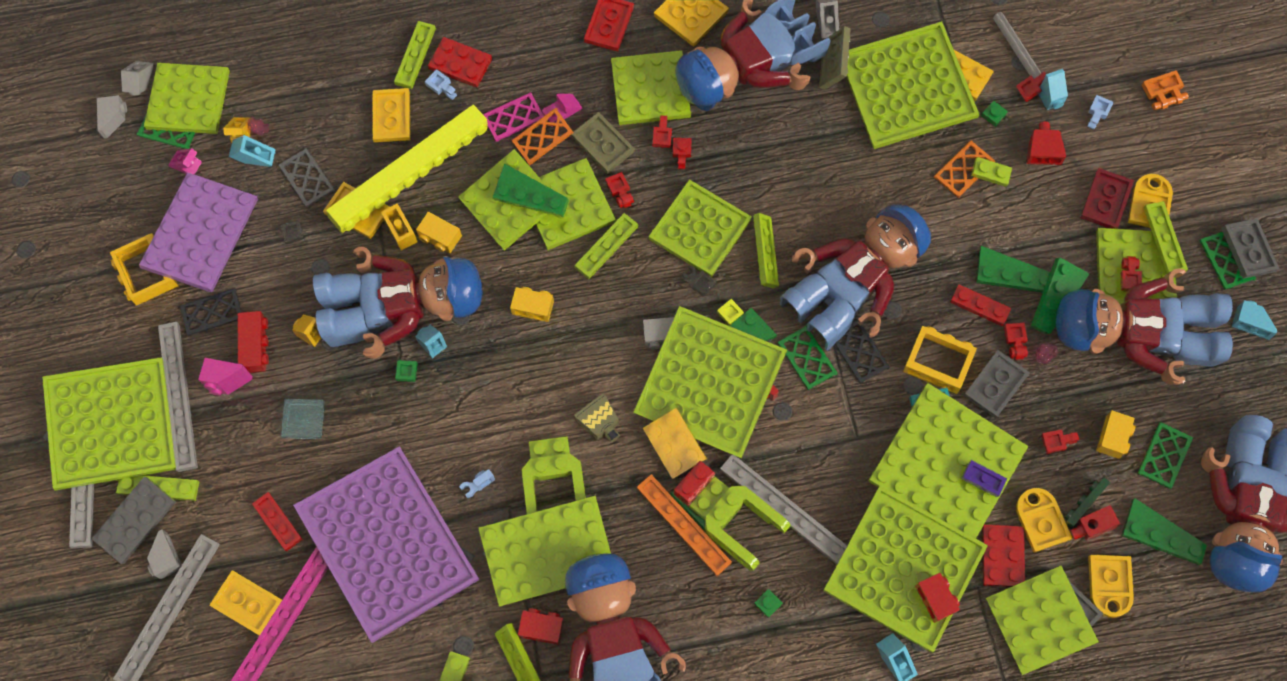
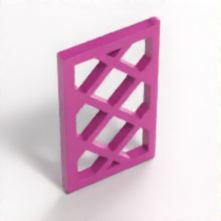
[483,92,544,142]

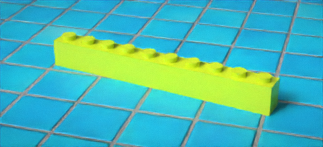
[326,104,488,233]

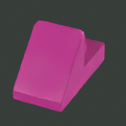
[542,94,582,127]
[168,148,202,175]

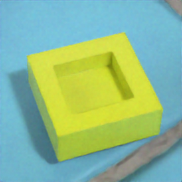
[717,299,744,326]

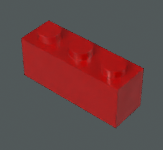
[238,311,269,373]

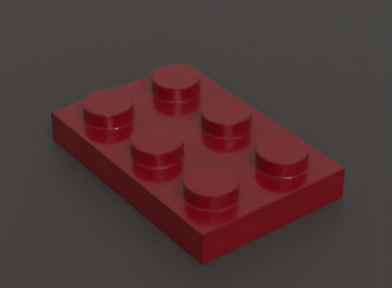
[1080,168,1134,229]

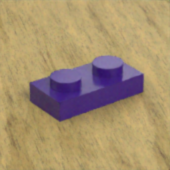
[961,460,1007,497]

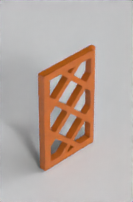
[512,108,574,165]
[934,140,995,198]

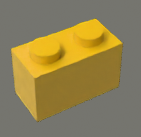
[381,204,418,251]
[416,212,462,253]
[510,287,554,322]
[1096,410,1135,459]

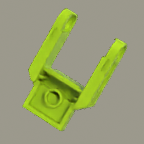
[522,436,586,514]
[689,477,791,571]

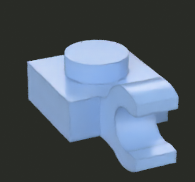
[425,69,457,100]
[1087,95,1113,129]
[459,469,495,498]

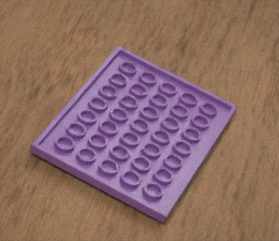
[293,446,479,643]

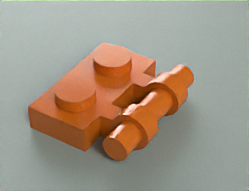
[1141,70,1189,110]

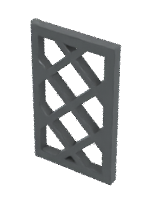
[279,148,335,207]

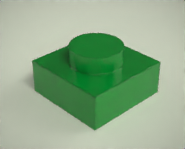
[981,101,1008,127]
[395,360,418,382]
[754,589,783,618]

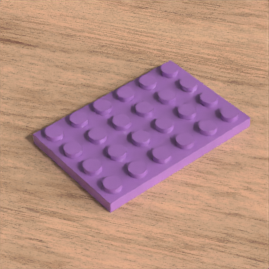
[139,172,258,293]

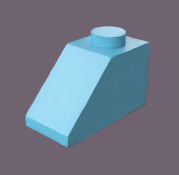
[1039,69,1068,110]
[229,135,276,167]
[1232,300,1277,340]
[415,324,447,358]
[876,633,918,681]

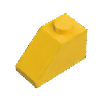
[292,314,321,347]

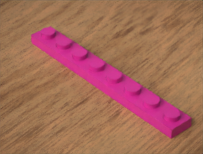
[231,547,329,681]

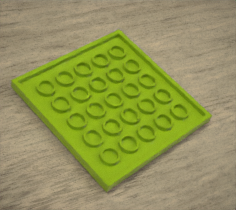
[847,22,979,149]
[633,306,787,459]
[42,357,176,490]
[868,383,1028,539]
[823,486,988,653]

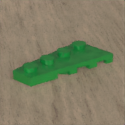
[492,163,569,217]
[976,246,1050,293]
[1030,257,1089,335]
[730,308,777,341]
[1121,498,1207,565]

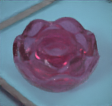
[247,116,270,136]
[1035,343,1058,365]

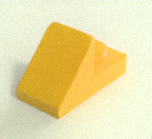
[223,117,252,143]

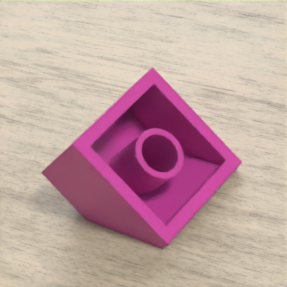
[198,358,253,396]

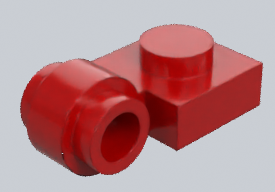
[605,172,634,209]
[1120,256,1142,291]
[1004,323,1028,360]

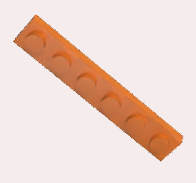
[637,474,732,576]

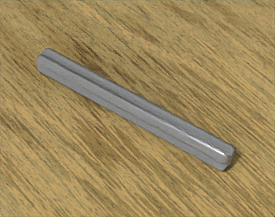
[993,12,1041,79]

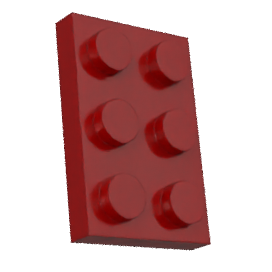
[584,0,634,52]
[428,37,492,88]
[982,524,1025,587]

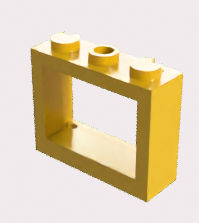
[110,233,178,306]
[903,326,977,394]

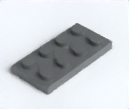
[92,476,176,564]

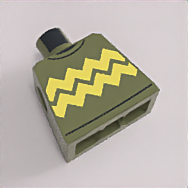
[574,393,620,443]

